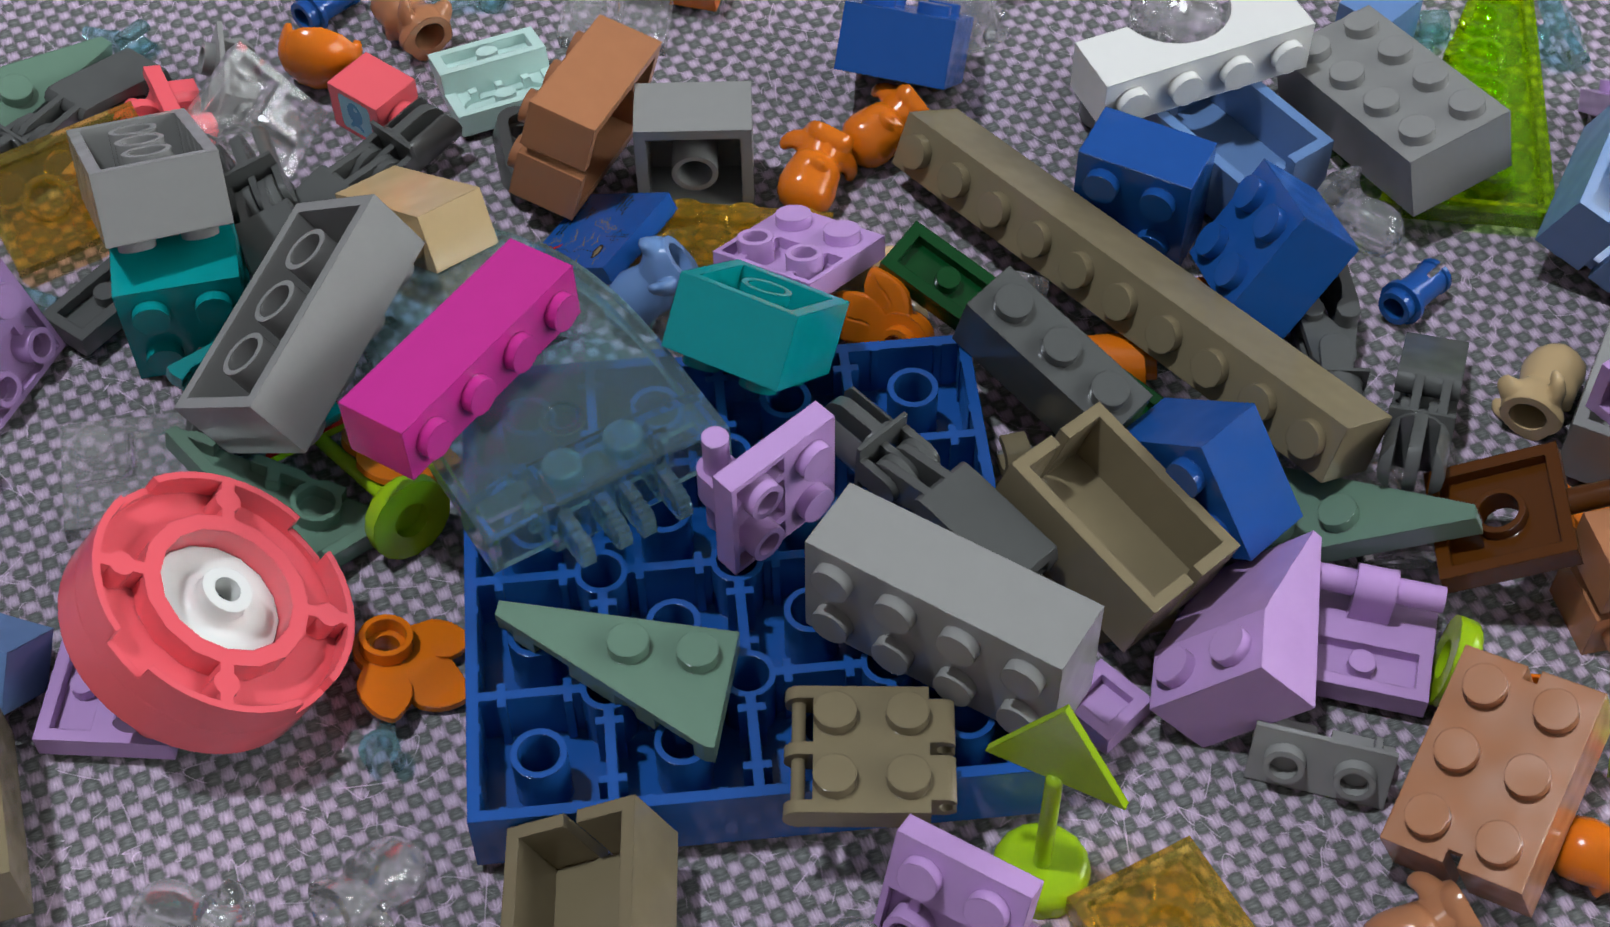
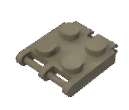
[782,686,957,828]

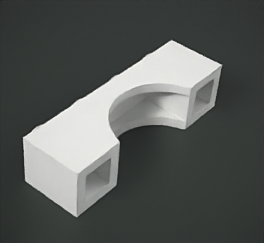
[1070,0,1316,122]

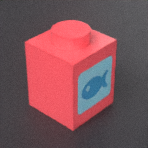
[327,52,418,139]

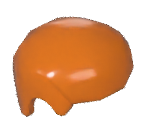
[278,23,363,89]

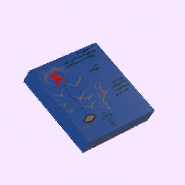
[537,192,678,285]

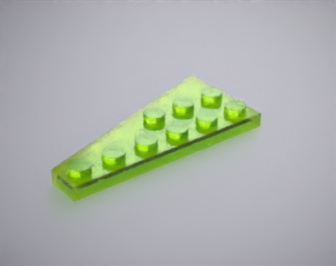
[1375,0,1555,229]

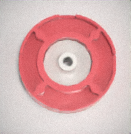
[58,471,355,754]

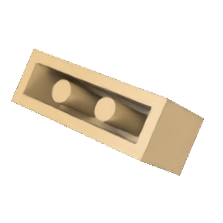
[335,165,499,274]

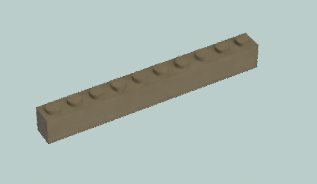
[892,108,1392,483]

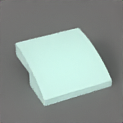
[427,26,550,138]

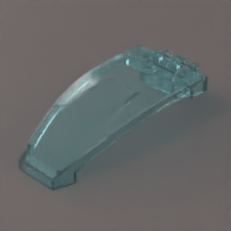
[363,229,732,574]

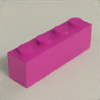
[338,238,581,480]

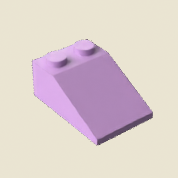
[1149,530,1322,748]

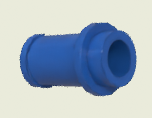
[291,0,360,28]
[1378,258,1452,325]

